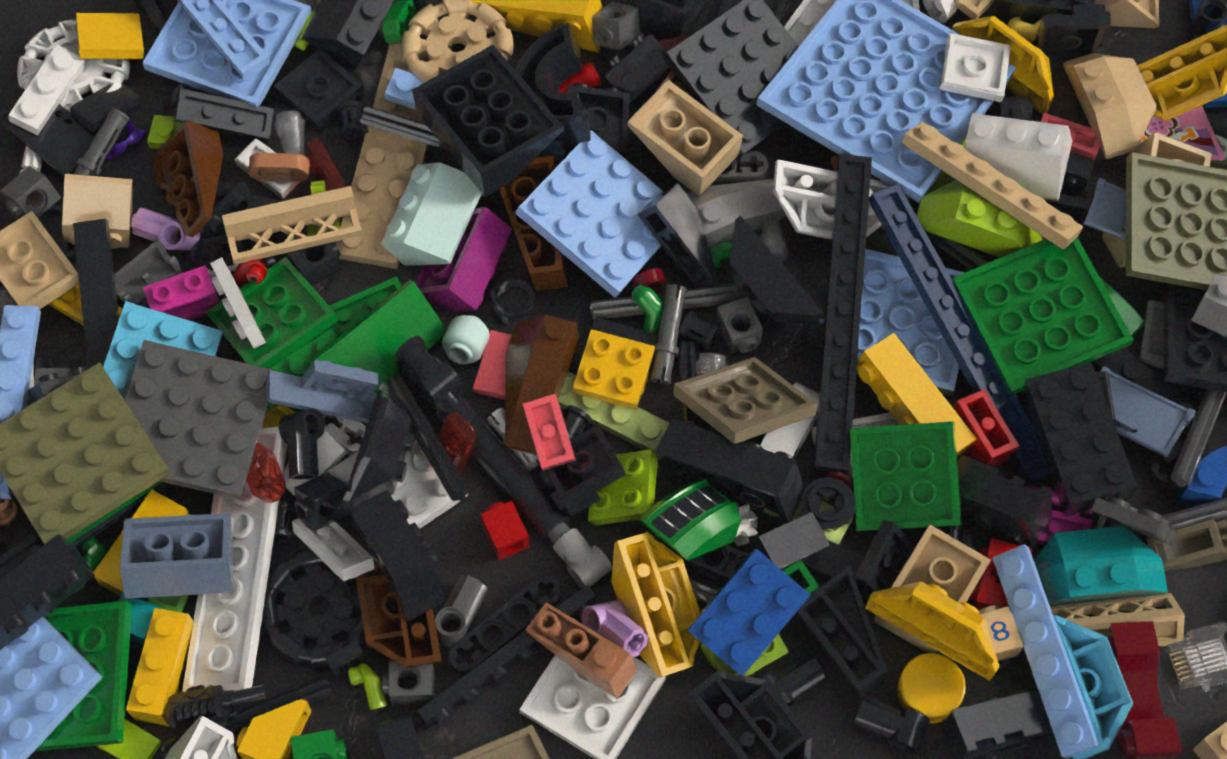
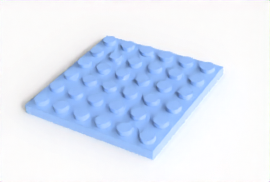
[756,0,1016,203]

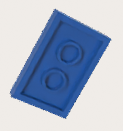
[687,549,810,676]

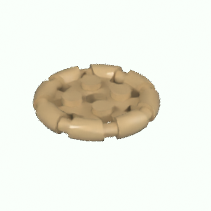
[401,0,514,83]

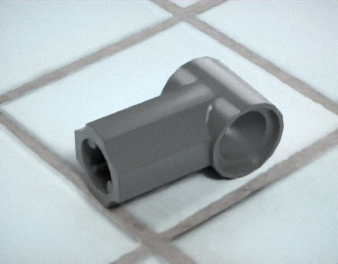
[435,575,488,648]

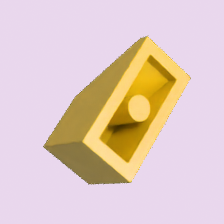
[236,699,312,759]

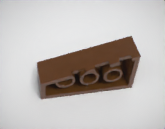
[499,156,568,291]

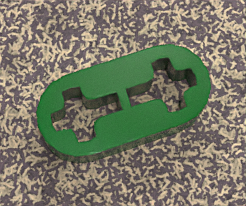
[382,0,417,45]

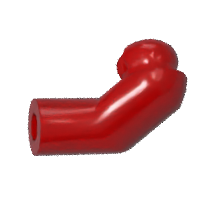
[232,260,267,287]

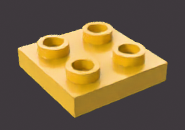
[572,329,655,410]

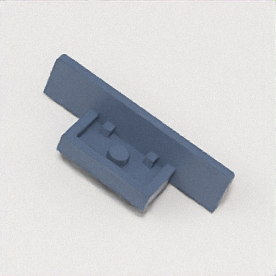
[267,360,378,423]

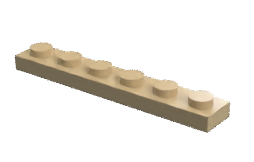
[902,122,1083,250]

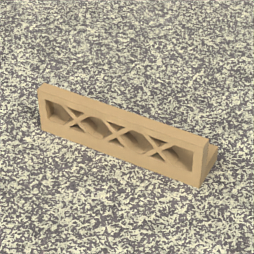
[222,186,362,265]
[1050,593,1185,647]

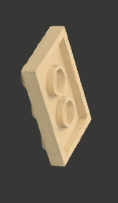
[0,211,79,309]

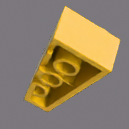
[472,0,603,53]

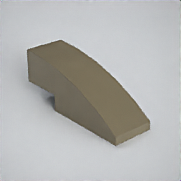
[1146,519,1227,571]

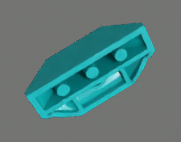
[1034,526,1168,606]

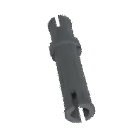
[73,108,130,176]
[650,284,687,385]

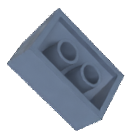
[120,513,233,599]

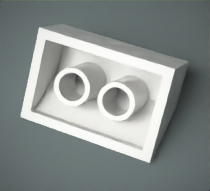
[965,113,1072,201]

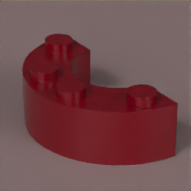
[1107,621,1182,759]

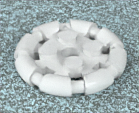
[17,19,130,115]

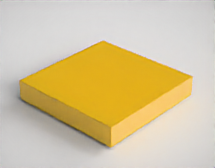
[76,13,144,59]

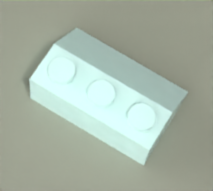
[381,163,482,266]

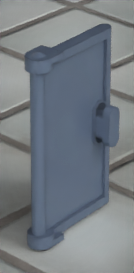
[1084,177,1126,241]
[1100,366,1196,458]

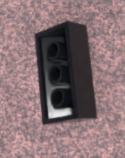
[301,0,394,70]

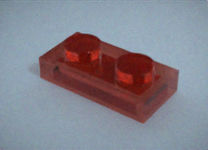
[306,138,346,191]
[439,411,477,474]

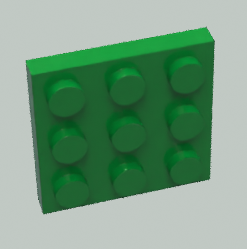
[205,257,339,369]
[850,421,962,531]

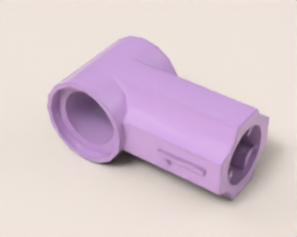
[130,207,200,250]
[582,600,649,657]

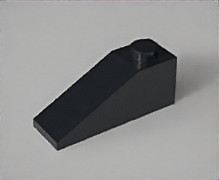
[637,183,718,289]

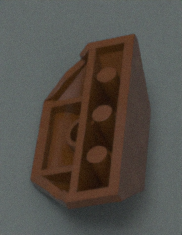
[356,542,441,668]

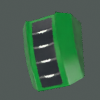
[638,479,741,560]

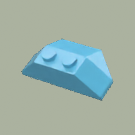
[1053,615,1133,759]

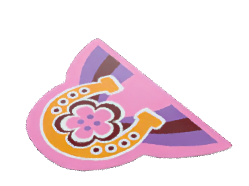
[1140,105,1225,161]

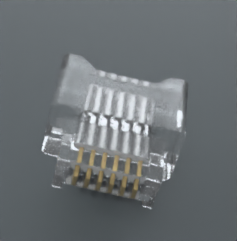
[1165,621,1227,693]

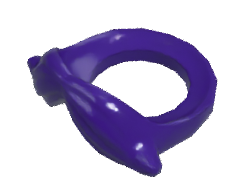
[96,120,146,159]

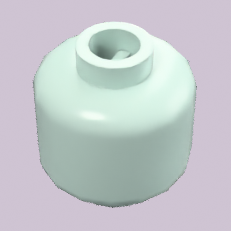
[442,315,490,365]

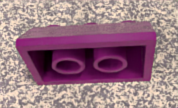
[415,207,512,313]

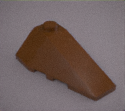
[505,315,579,456]

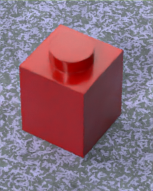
[481,501,530,561]

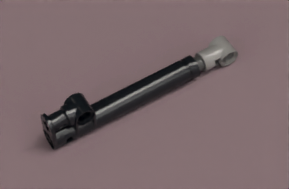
[395,336,613,588]

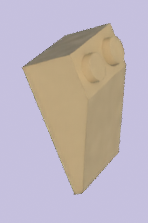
[627,80,743,196]
[874,525,991,653]

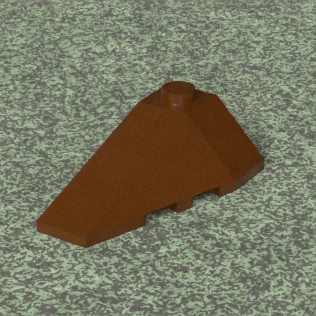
[152,119,223,238]

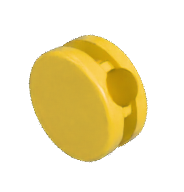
[897,653,966,723]

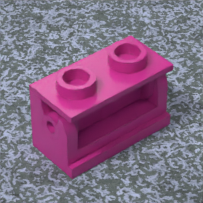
[143,265,220,321]

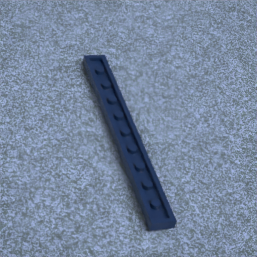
[869,184,1050,486]

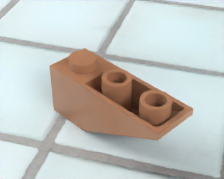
[525,603,638,698]

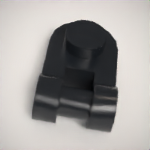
[191,235,248,271]

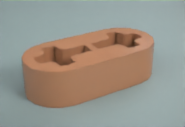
[248,153,310,182]

